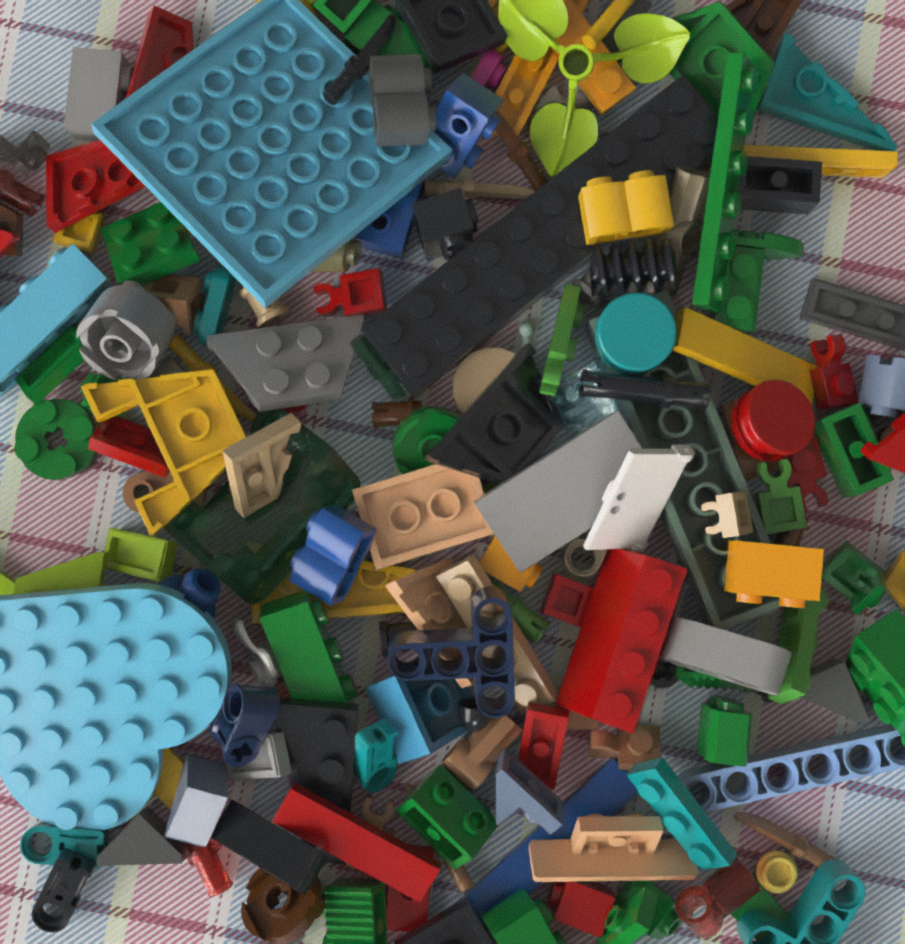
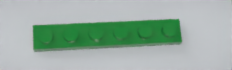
[692,52,759,313]

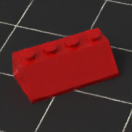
[555,549,688,734]

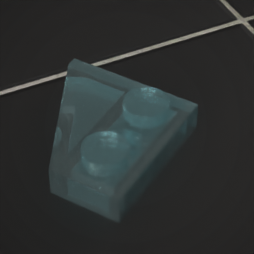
[551,359,635,433]

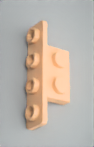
[528,813,698,882]

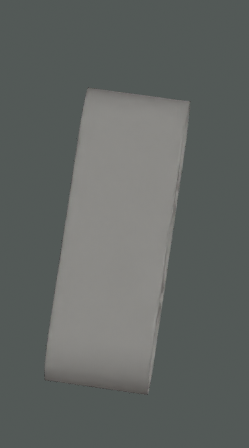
[660,617,792,696]

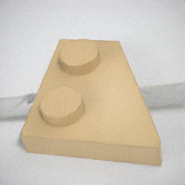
[222,413,301,518]

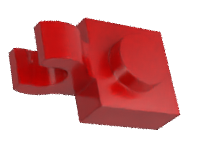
[809,334,858,410]

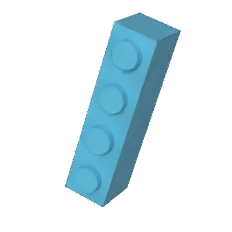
[0,244,116,398]

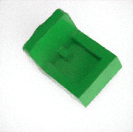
[822,540,886,615]
[613,880,685,940]

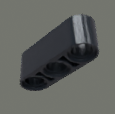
[211,799,328,896]

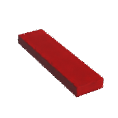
[272,782,442,902]

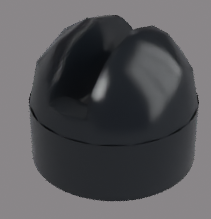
[458,697,491,732]

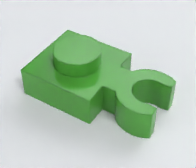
[755,459,807,535]

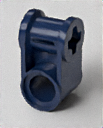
[209,684,280,767]

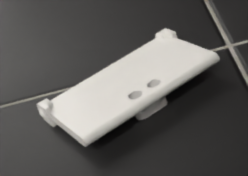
[583,445,695,553]

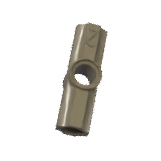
[646,166,710,296]

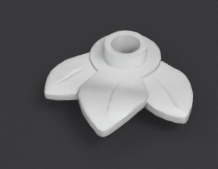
[232,618,282,687]

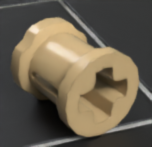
[239,287,291,328]

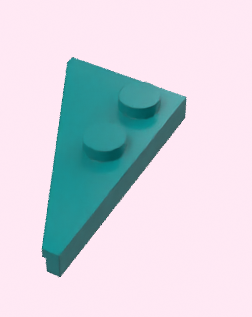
[757,33,897,151]

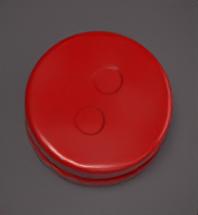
[731,379,815,462]

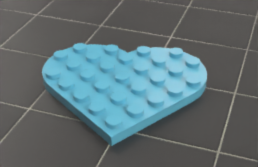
[0,583,232,831]

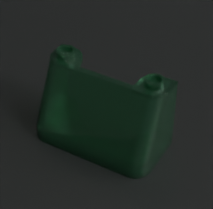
[163,409,361,604]

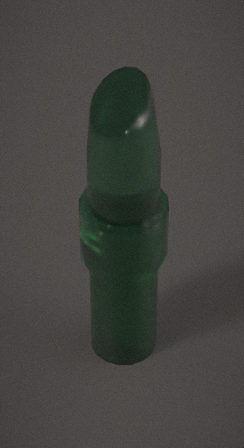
[350,334,406,399]

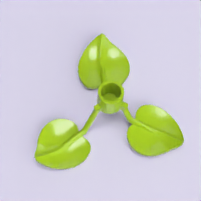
[499,0,690,177]

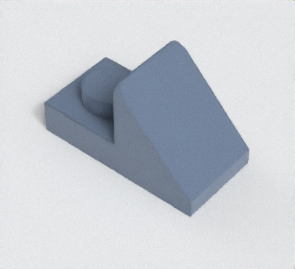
[496,748,565,835]

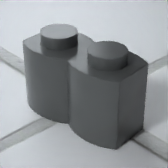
[369,54,436,146]

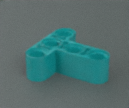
[737,859,866,944]

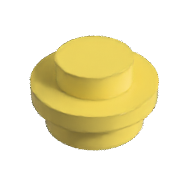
[755,850,798,893]

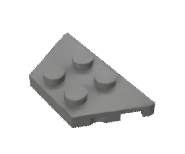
[206,314,364,412]

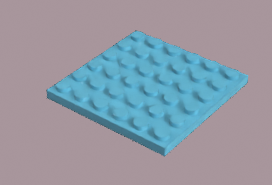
[91,0,453,308]

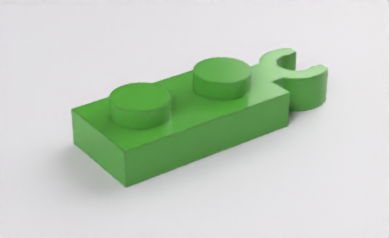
[539,283,585,397]

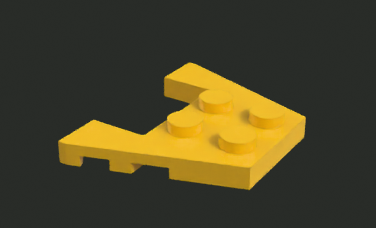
[81,369,246,536]

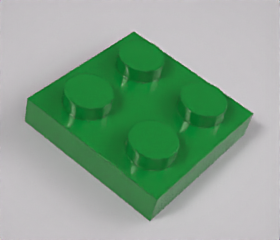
[100,202,200,286]

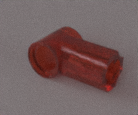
[675,858,762,938]

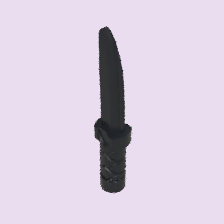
[323,14,395,105]

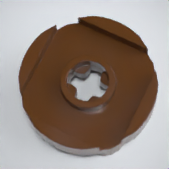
[241,868,325,944]

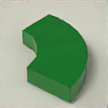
[698,229,804,260]

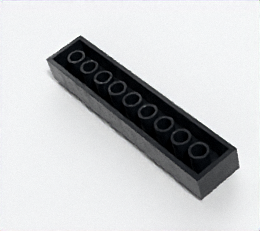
[361,75,718,400]

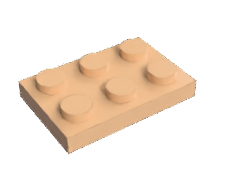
[352,464,494,570]

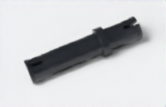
[579,369,711,410]

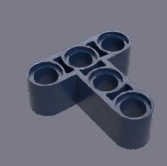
[388,586,515,718]

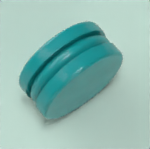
[594,292,677,375]

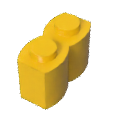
[578,170,674,245]

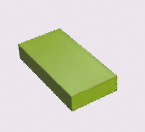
[104,527,178,582]

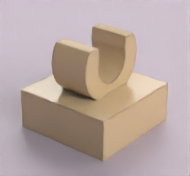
[701,491,753,538]

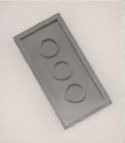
[474,409,642,573]

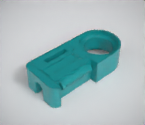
[354,718,399,793]
[20,822,109,868]

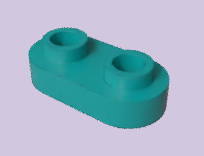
[193,264,236,345]

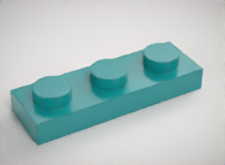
[627,757,737,870]

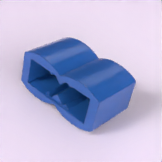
[290,504,377,606]

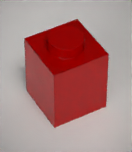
[547,881,616,938]

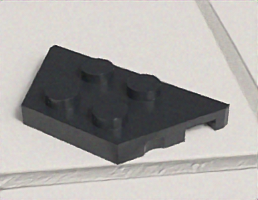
[424,342,564,484]

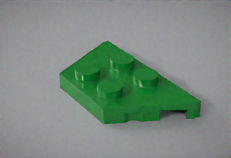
[669,2,776,139]

